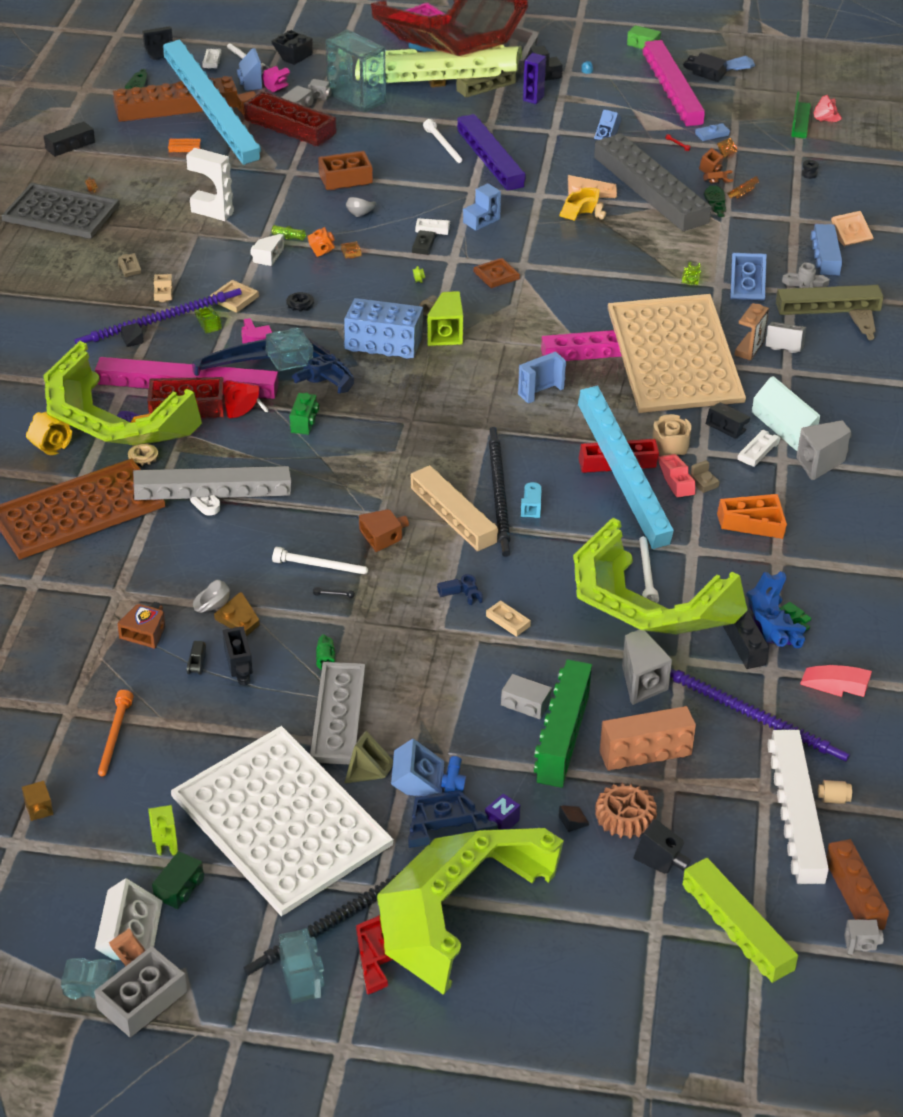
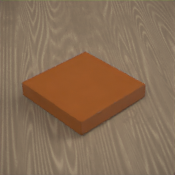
[474,258,520,288]

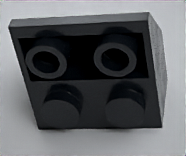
[272,30,313,65]

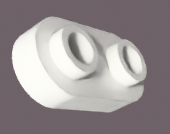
[190,495,220,515]

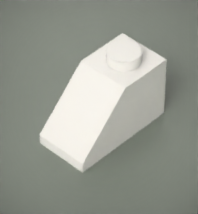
[251,234,284,266]

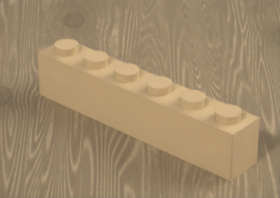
[411,465,498,551]

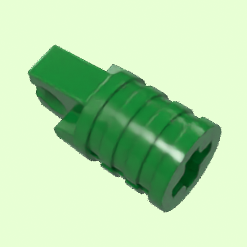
[316,634,335,670]

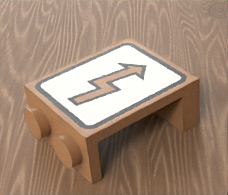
[735,303,769,361]

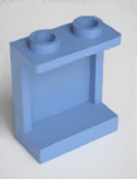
[518,351,566,404]

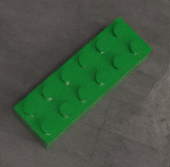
[534,659,592,788]

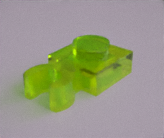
[682,262,701,285]

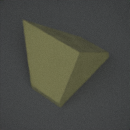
[344,731,393,784]

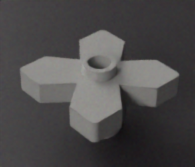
[782,263,830,288]

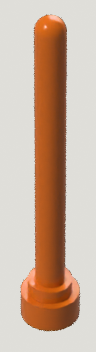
[98,690,134,777]

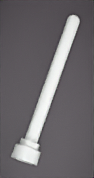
[227,43,269,76]
[423,119,463,163]
[639,536,659,603]
[272,547,368,574]

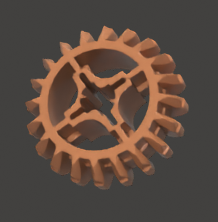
[595,783,657,839]

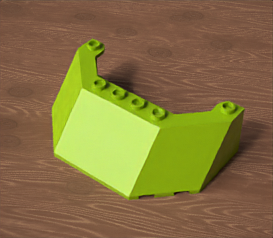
[44,341,202,445]
[573,518,747,634]
[377,828,564,995]

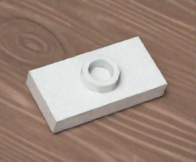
[202,49,221,68]
[415,218,450,235]

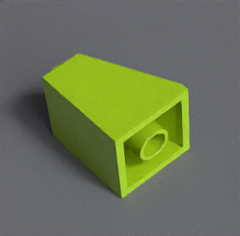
[427,291,463,346]

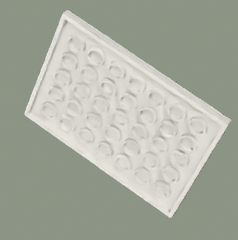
[171,726,393,916]

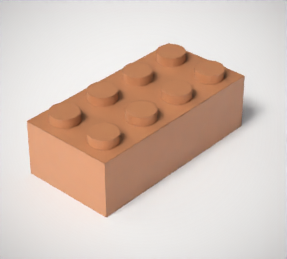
[600,706,696,771]

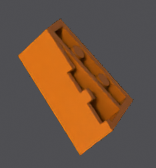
[717,494,787,539]

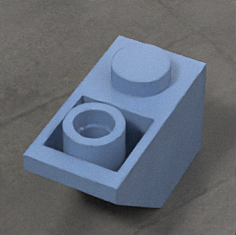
[594,110,622,140]

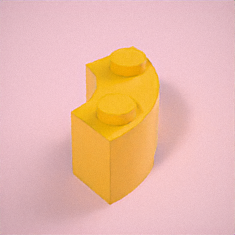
[559,188,600,221]

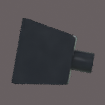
[633,818,691,874]

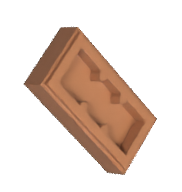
[108,928,146,966]

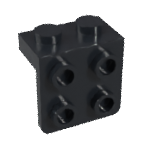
[142,26,173,60]

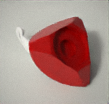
[224,380,269,418]

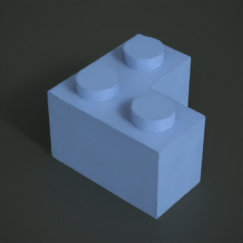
[463,183,501,231]

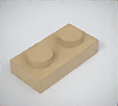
[486,600,531,637]

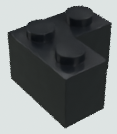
[529,45,563,81]

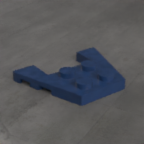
[408,790,498,848]

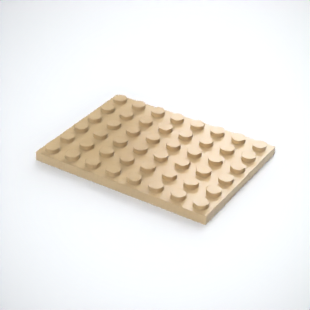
[608,294,746,413]

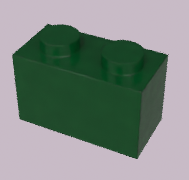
[152,851,205,909]

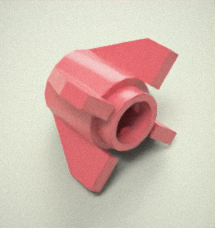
[814,95,842,122]

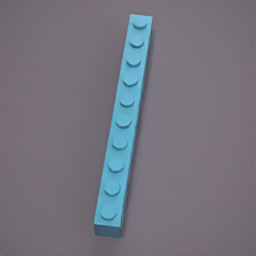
[578,386,674,549]

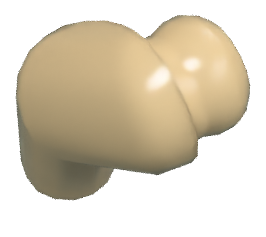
[595,202,606,220]

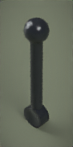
[313,587,355,598]

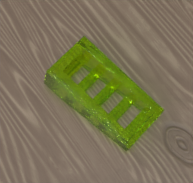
[194,306,222,333]

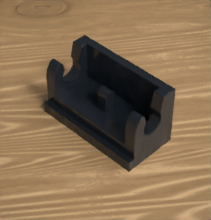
[705,402,751,439]

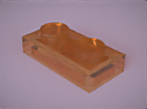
[727,176,760,198]

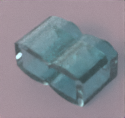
[61,958,118,999]

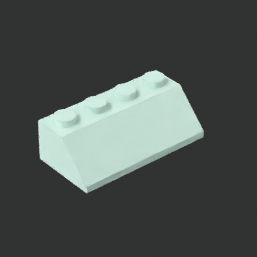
[752,376,820,451]

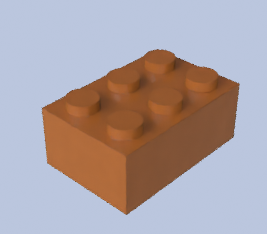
[318,151,373,190]

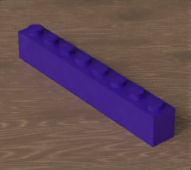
[457,114,526,191]

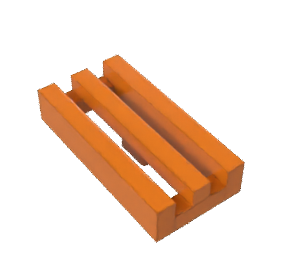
[168,139,201,152]

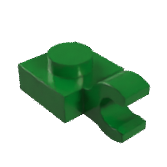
[779,602,811,631]

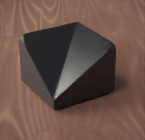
[121,323,144,347]

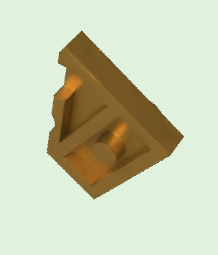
[214,592,260,637]

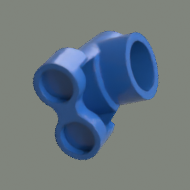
[441,756,466,793]

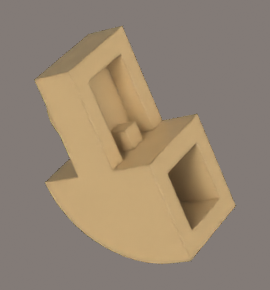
[154,274,173,302]

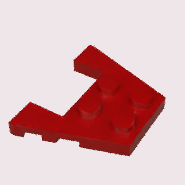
[356,915,393,995]

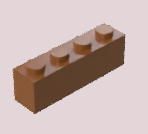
[826,839,889,930]

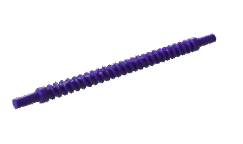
[74,288,242,345]
[670,668,850,762]

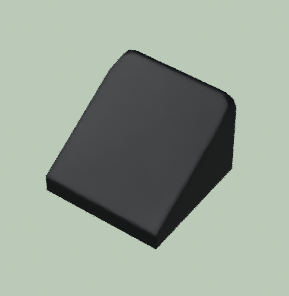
[559,805,589,832]

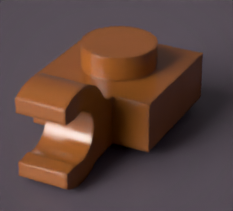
[704,170,733,183]

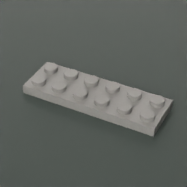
[310,662,365,764]

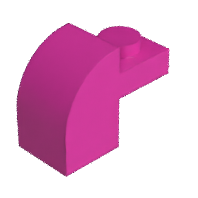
[261,66,290,92]
[241,318,274,344]

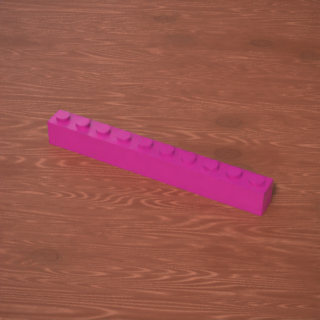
[643,40,705,126]
[95,357,279,399]

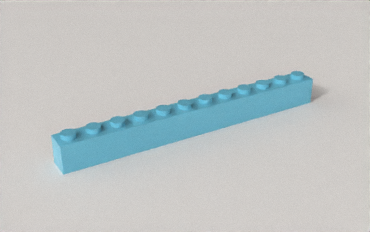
[163,40,261,165]

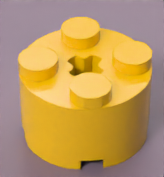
[26,411,72,455]

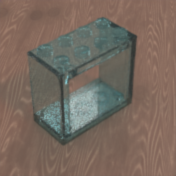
[326,29,386,113]

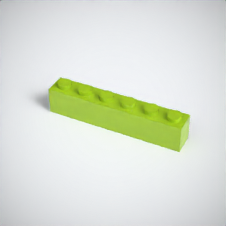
[683,858,798,983]

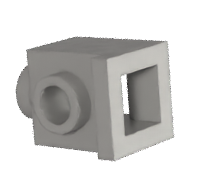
[308,79,332,101]
[844,920,883,954]

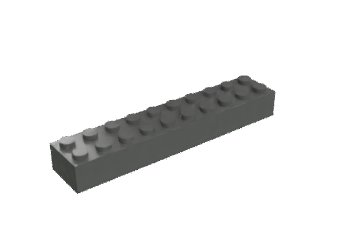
[594,134,711,231]

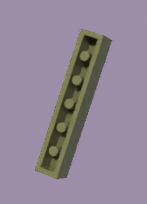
[776,285,883,315]

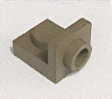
[118,253,141,277]
[691,460,720,493]

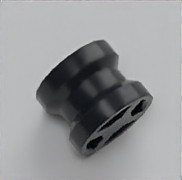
[802,160,819,179]

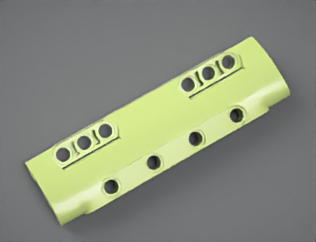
[355,44,522,83]

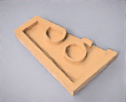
[568,175,617,198]

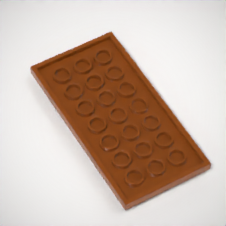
[0,458,165,560]

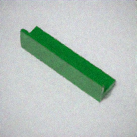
[791,91,811,138]

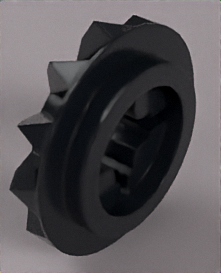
[286,292,314,311]

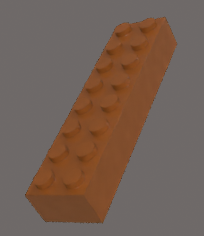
[113,76,237,122]

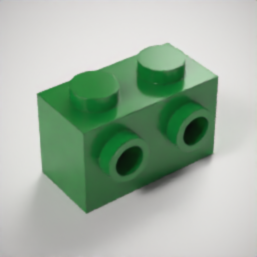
[290,393,320,435]

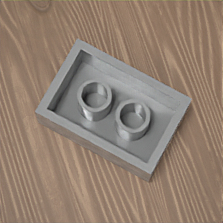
[94,946,187,1038]

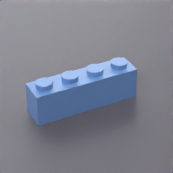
[810,224,842,275]

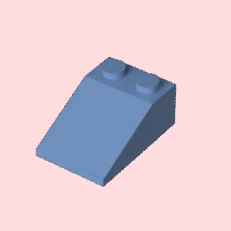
[730,253,766,300]

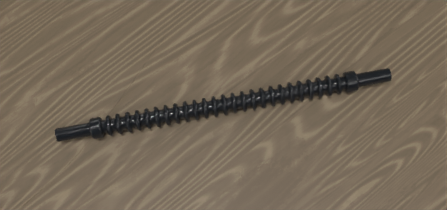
[489,427,511,557]
[244,869,403,976]

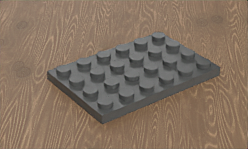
[1,183,120,239]

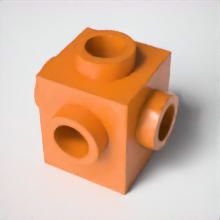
[308,227,335,257]

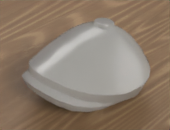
[346,197,376,217]
[193,580,230,613]

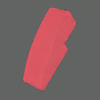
[658,454,695,497]
[800,665,872,697]

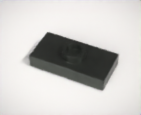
[412,230,435,255]

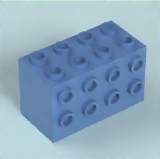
[344,298,423,359]

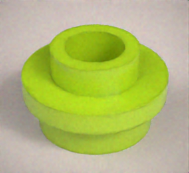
[413,266,425,283]

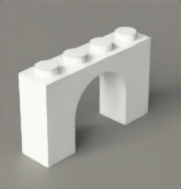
[186,148,234,221]

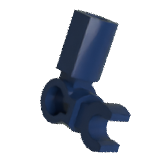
[437,574,483,605]

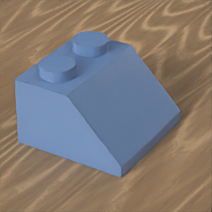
[237,48,262,91]
[391,739,444,796]

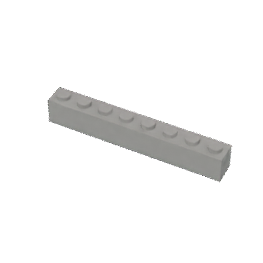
[133,466,291,500]

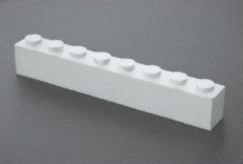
[768,730,828,884]

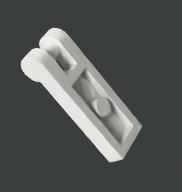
[738,430,780,467]

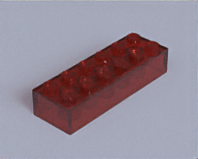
[244,91,336,146]

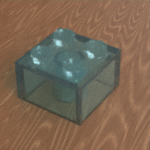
[266,328,313,371]
[279,928,324,1004]

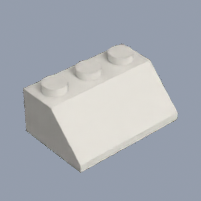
[95,878,163,960]

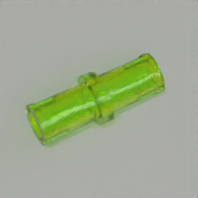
[271,225,306,241]

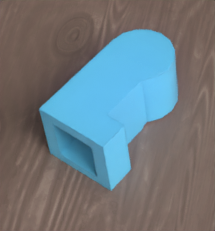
[521,482,541,518]

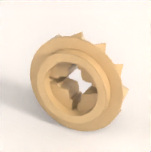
[128,444,159,466]

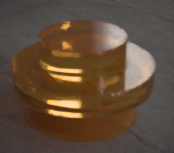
[85,177,98,192]

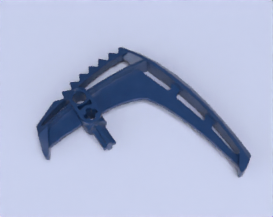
[192,336,354,393]

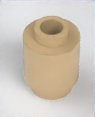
[818,780,852,804]

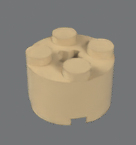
[652,414,691,456]

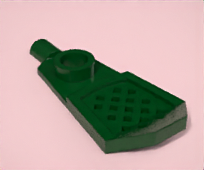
[125,69,147,89]
[704,186,726,217]

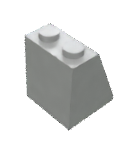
[796,420,851,480]
[622,629,672,705]

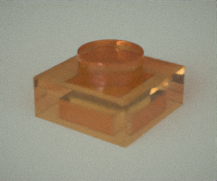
[717,137,737,158]
[341,241,361,258]

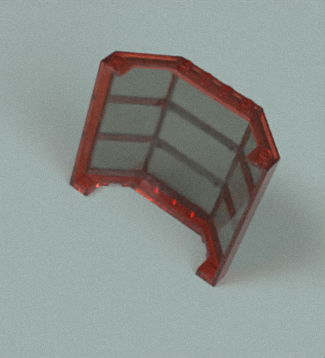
[371,0,528,56]

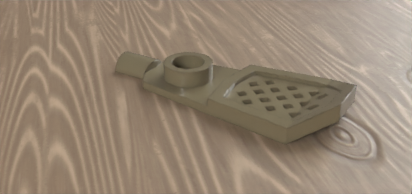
[849,309,875,340]

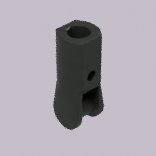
[187,641,207,675]

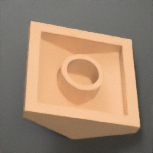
[831,211,873,246]

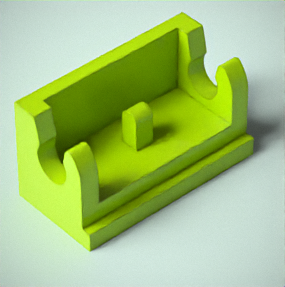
[148,805,178,856]

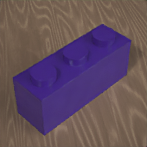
[523,53,546,104]

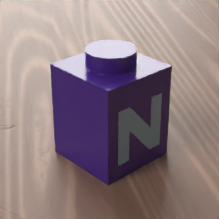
[485,794,520,830]

